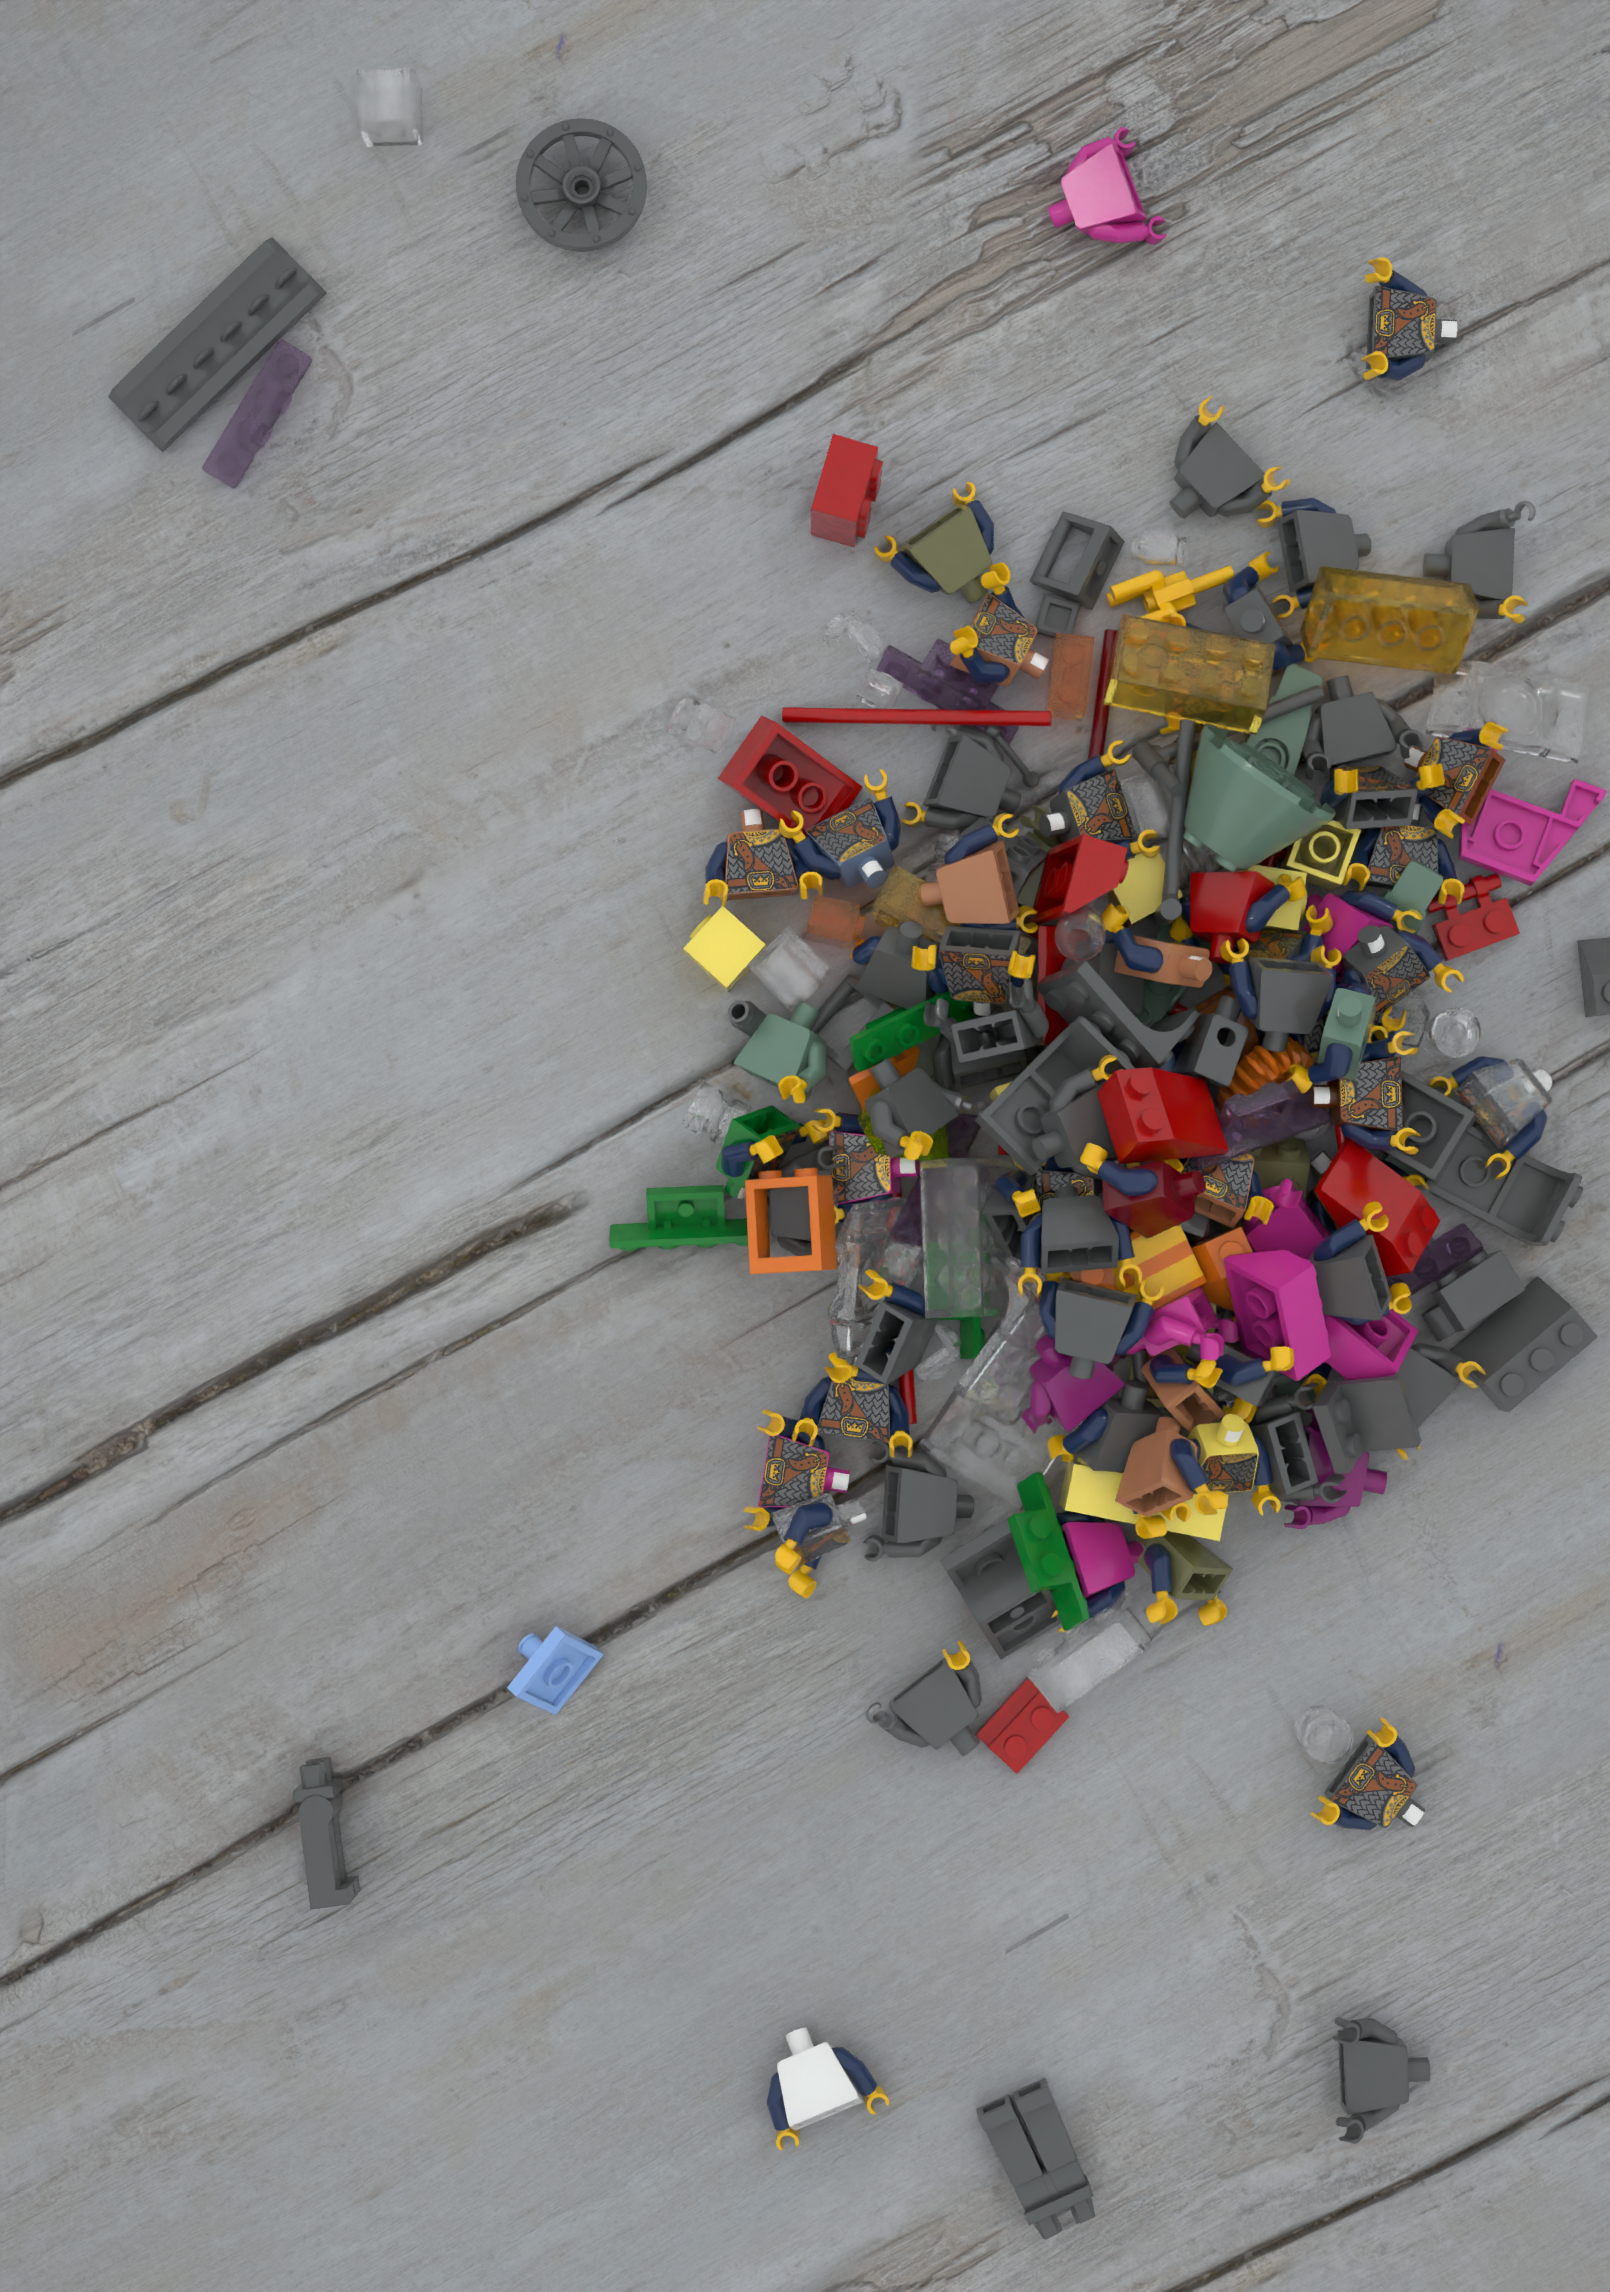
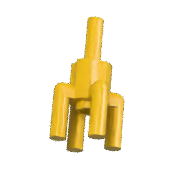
[1105,565,1234,644]

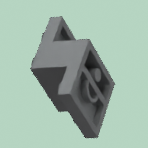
[940,1519,1061,1659]

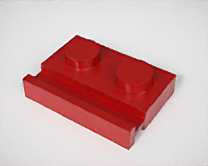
[975,1677,1069,1774]

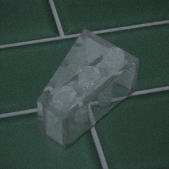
[1028,1588,1160,1713]

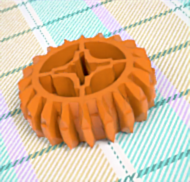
[1216,1036,1314,1131]

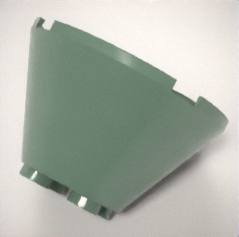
[1183,723,1336,872]

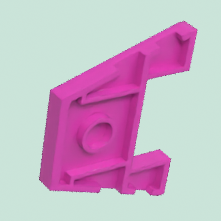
[1458,747,1607,886]

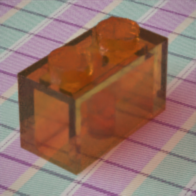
[1045,633,1095,721]
[806,895,866,950]

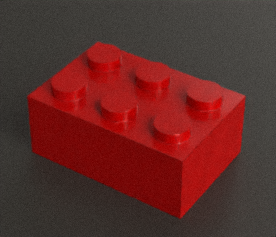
[811,434,883,548]

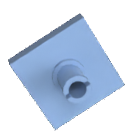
[507,1626,604,1715]

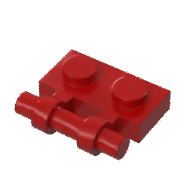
[1426,873,1520,962]

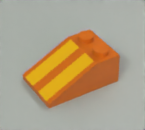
[1069,1225,1207,1310]

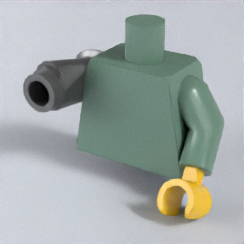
[728,1000,827,1103]

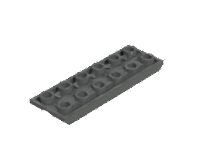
[108,237,327,453]

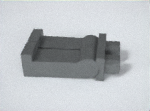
[293,1757,361,1910]
[976,2078,1095,2239]

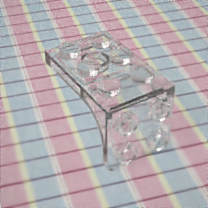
[953,1254,1047,1416]

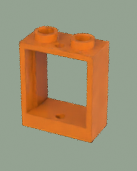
[745,1168,837,1274]

